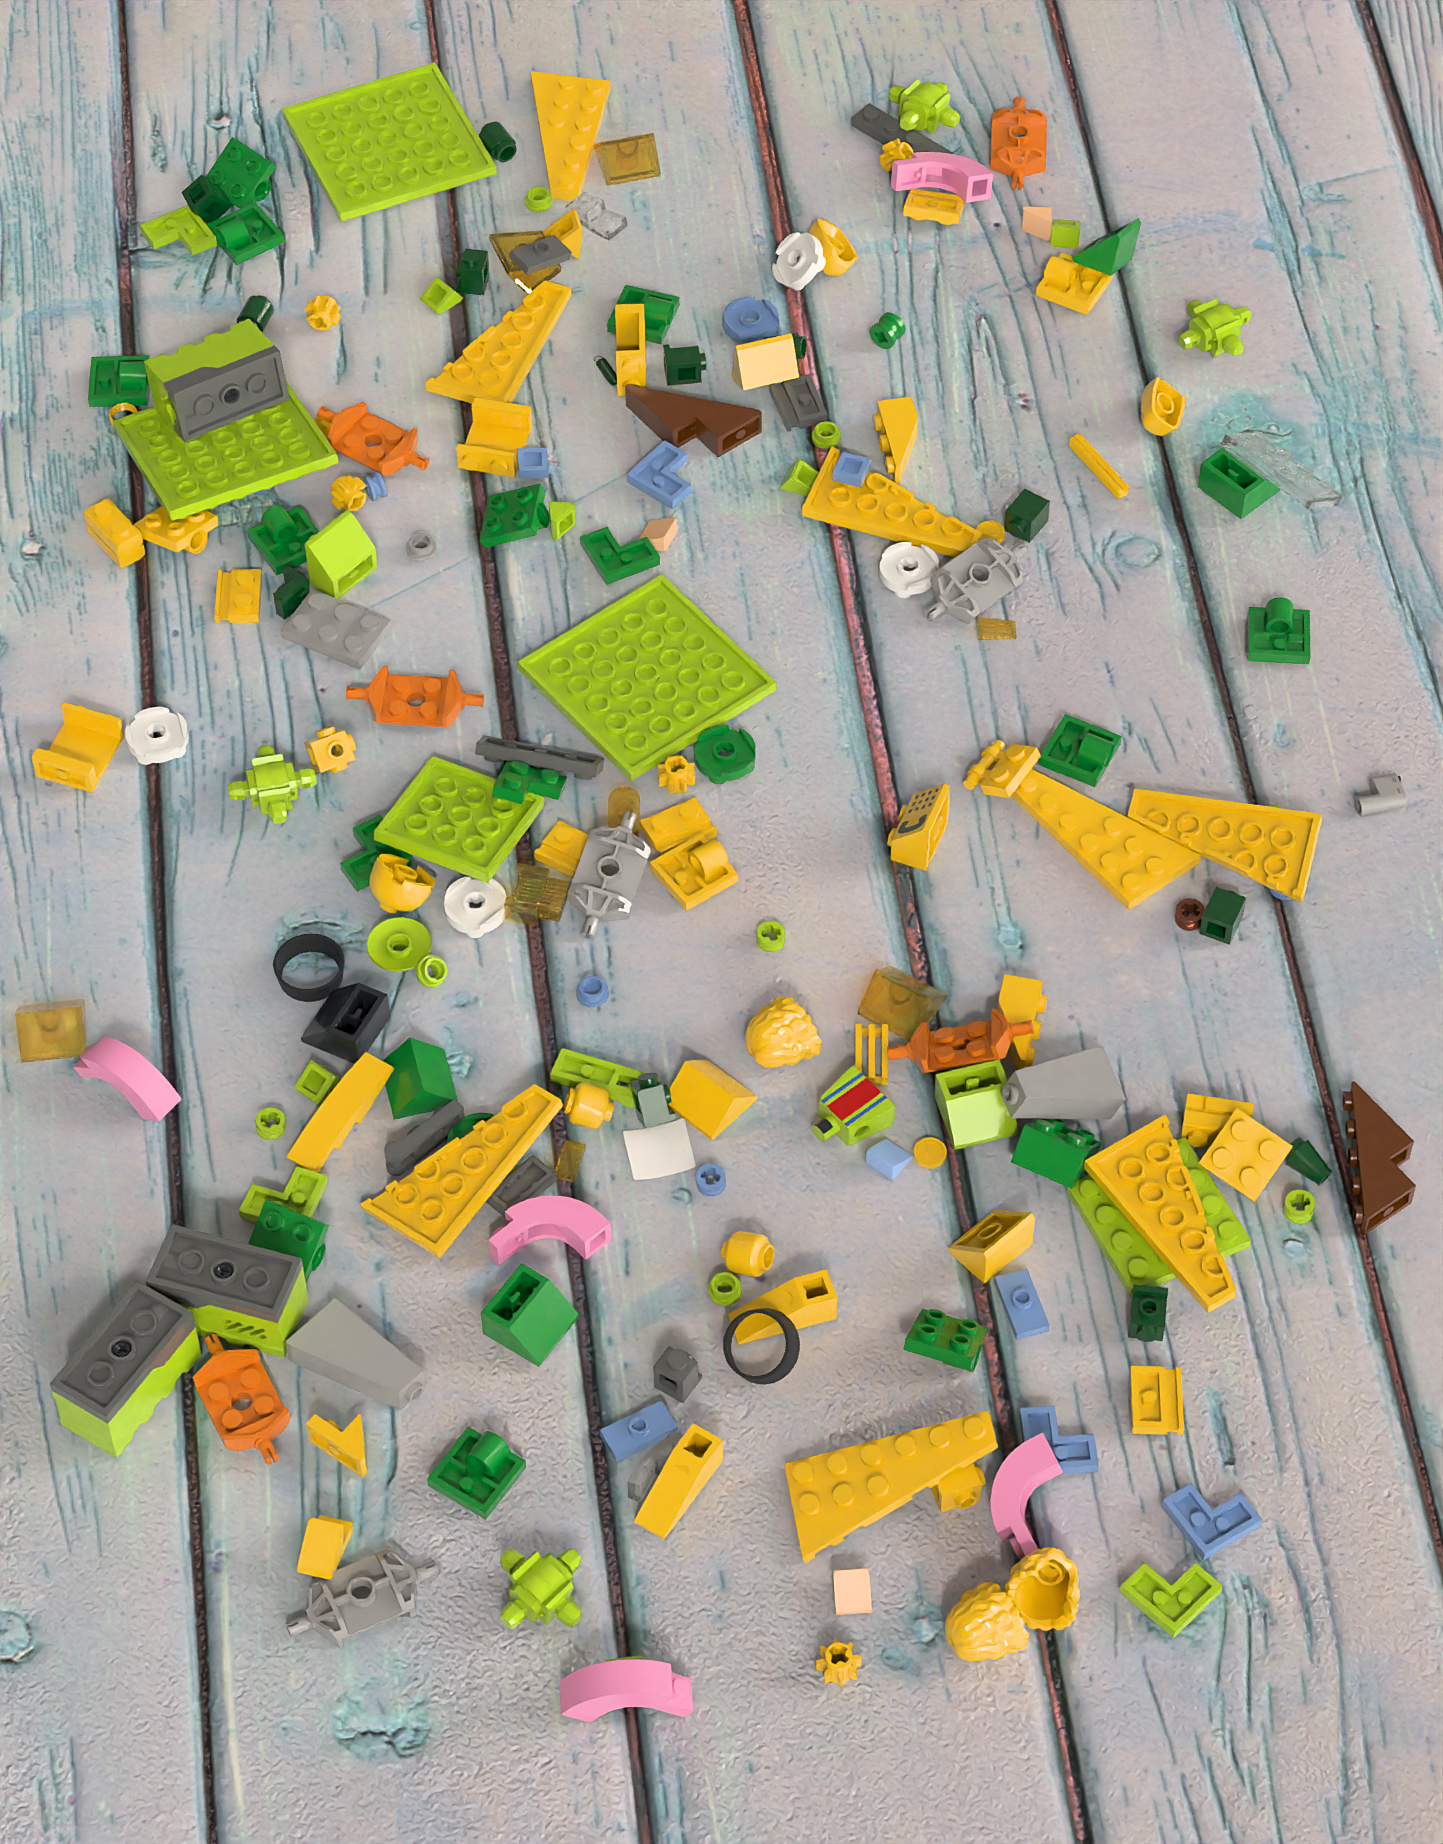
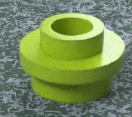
[525,186,553,212]
[812,421,841,449]
[416,955,448,988]
[708,1272,742,1306]

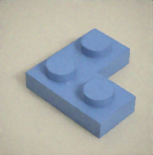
[627,440,691,510]
[1019,1406,1099,1474]
[1161,1483,1262,1560]

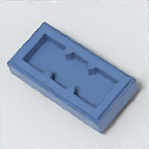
[994,1269,1050,1340]
[600,1400,678,1463]

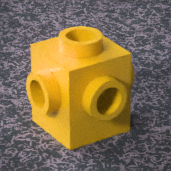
[304,726,356,773]

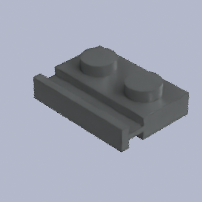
[769,374,828,432]

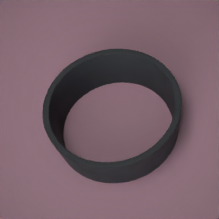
[273,933,345,1002]
[723,1308,800,1385]

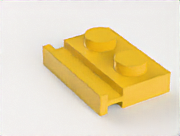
[903,188,965,225]
[214,569,263,623]
[640,797,717,856]
[534,820,602,878]
[1129,1365,1184,1435]

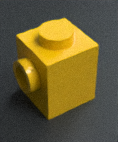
[931,1463,985,1513]

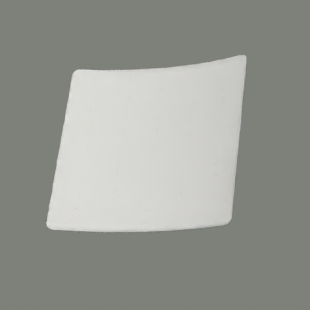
[623,1118,696,1181]

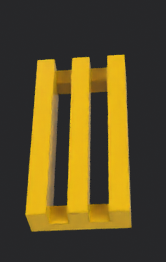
[855,1024,888,1085]

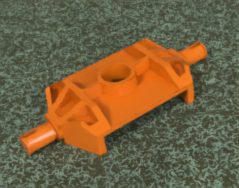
[990,96,1047,190]
[317,402,429,476]
[346,666,485,727]
[887,1008,1034,1074]
[193,1334,290,1465]

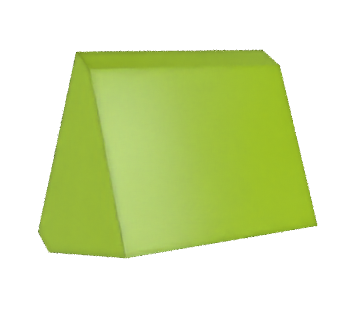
[548,501,576,541]

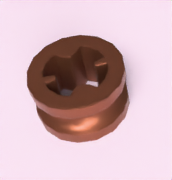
[1175,898,1205,931]

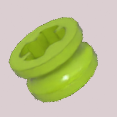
[756,921,786,952]
[255,1107,286,1140]
[1283,1189,1315,1224]

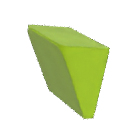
[1050,219,1081,248]
[419,277,463,315]
[780,459,819,496]
[293,1060,342,1105]

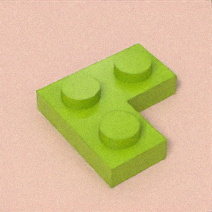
[140,205,217,256]
[239,1166,328,1223]
[1120,1563,1223,1639]

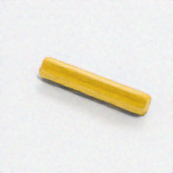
[1069,433,1129,499]

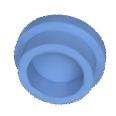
[576,976,609,1007]

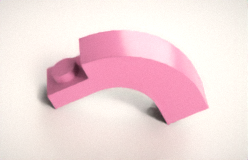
[890,152,993,203]
[73,1036,181,1121]
[488,1196,611,1266]
[990,1432,1063,1559]
[559,1659,693,1723]

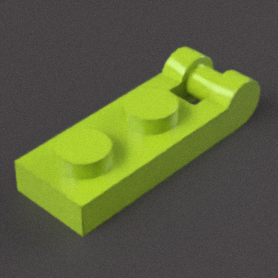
[550,1048,645,1108]

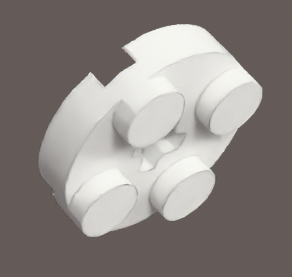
[772,232,826,291]
[879,542,939,598]
[125,707,189,765]
[444,876,508,938]

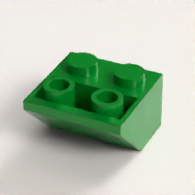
[1198,448,1282,519]
[1011,1118,1102,1189]
[481,1263,579,1367]

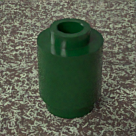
[479,122,517,162]
[237,295,274,333]

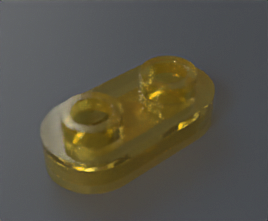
[608,786,640,837]

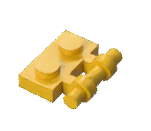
[963,740,1041,798]

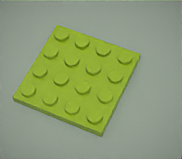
[374,756,545,883]
[1066,1137,1251,1297]

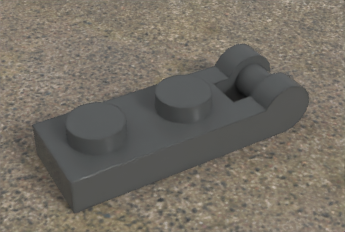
[384,1099,465,1176]

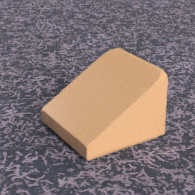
[1022,207,1052,241]
[638,518,677,553]
[832,1568,872,1615]

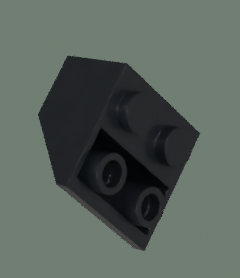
[301,983,390,1064]

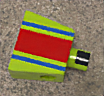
[812,1065,895,1146]

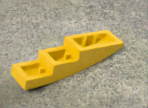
[286,1052,394,1173]

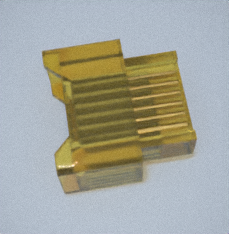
[504,863,570,926]

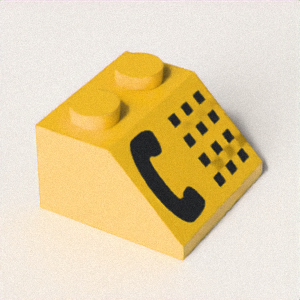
[887,783,950,871]

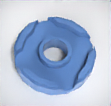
[722,297,779,344]

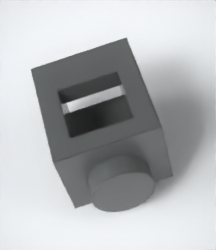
[653,1346,702,1403]

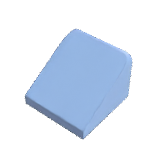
[866,1139,913,1181]

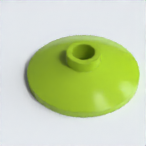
[367,917,432,972]

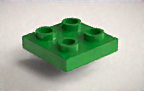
[205,137,276,209]
[207,202,285,265]
[607,285,680,344]
[88,355,150,407]
[479,483,550,548]
[247,505,319,576]
[1248,597,1311,664]
[1038,714,1122,787]
[248,1200,330,1284]
[903,1308,988,1373]
[427,1427,526,1520]

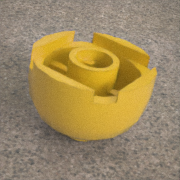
[369,854,435,913]

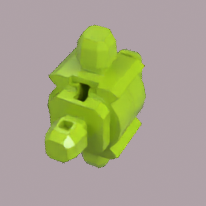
[888,78,960,134]
[1178,298,1252,358]
[227,745,317,824]
[500,1548,582,1628]

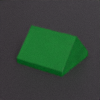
[1072,218,1141,276]
[383,1038,458,1120]

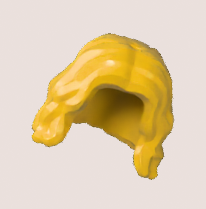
[745,996,822,1068]
[1004,1547,1080,1631]
[945,1581,1029,1662]

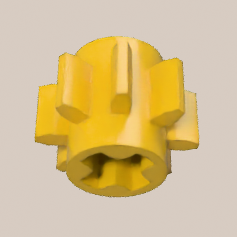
[879,138,913,172]
[304,295,342,331]
[330,474,367,511]
[658,756,695,794]
[816,1639,861,1688]

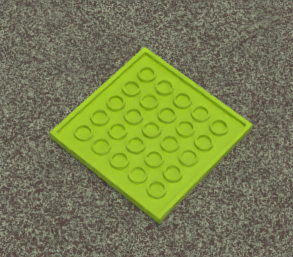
[282,62,497,222]
[113,381,339,521]
[517,574,777,782]

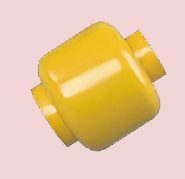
[563,1082,614,1129]
[721,1230,774,1277]

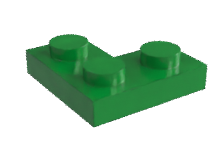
[580,527,660,585]
[492,761,567,804]
[340,815,412,892]

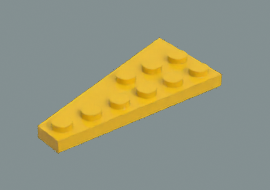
[530,71,611,202]
[425,281,571,403]
[802,446,982,558]
[1011,769,1201,910]
[1128,788,1322,903]
[360,1084,563,1259]
[1084,1114,1236,1313]
[784,1410,998,1564]

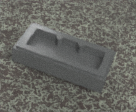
[509,235,572,275]
[486,1155,557,1218]

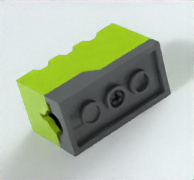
[144,319,290,442]
[146,1224,309,1358]
[50,1280,202,1458]

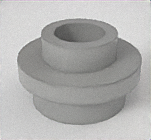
[406,533,436,561]

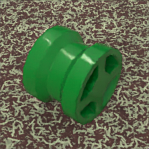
[869,312,906,349]

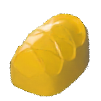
[809,218,858,277]
[1141,376,1185,436]

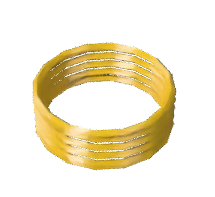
[109,403,137,427]

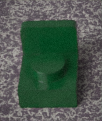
[273,565,310,620]

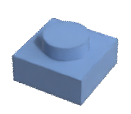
[517,447,549,478]
[832,452,871,488]

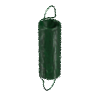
[594,356,617,388]

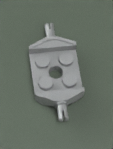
[923,538,1029,624]
[567,811,651,940]
[285,1549,440,1648]

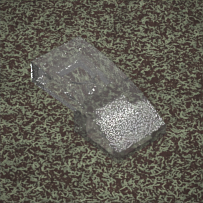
[627,1431,683,1503]

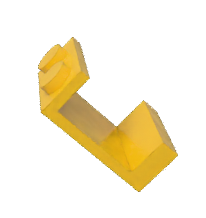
[615,304,646,396]
[456,397,533,477]
[32,702,124,793]

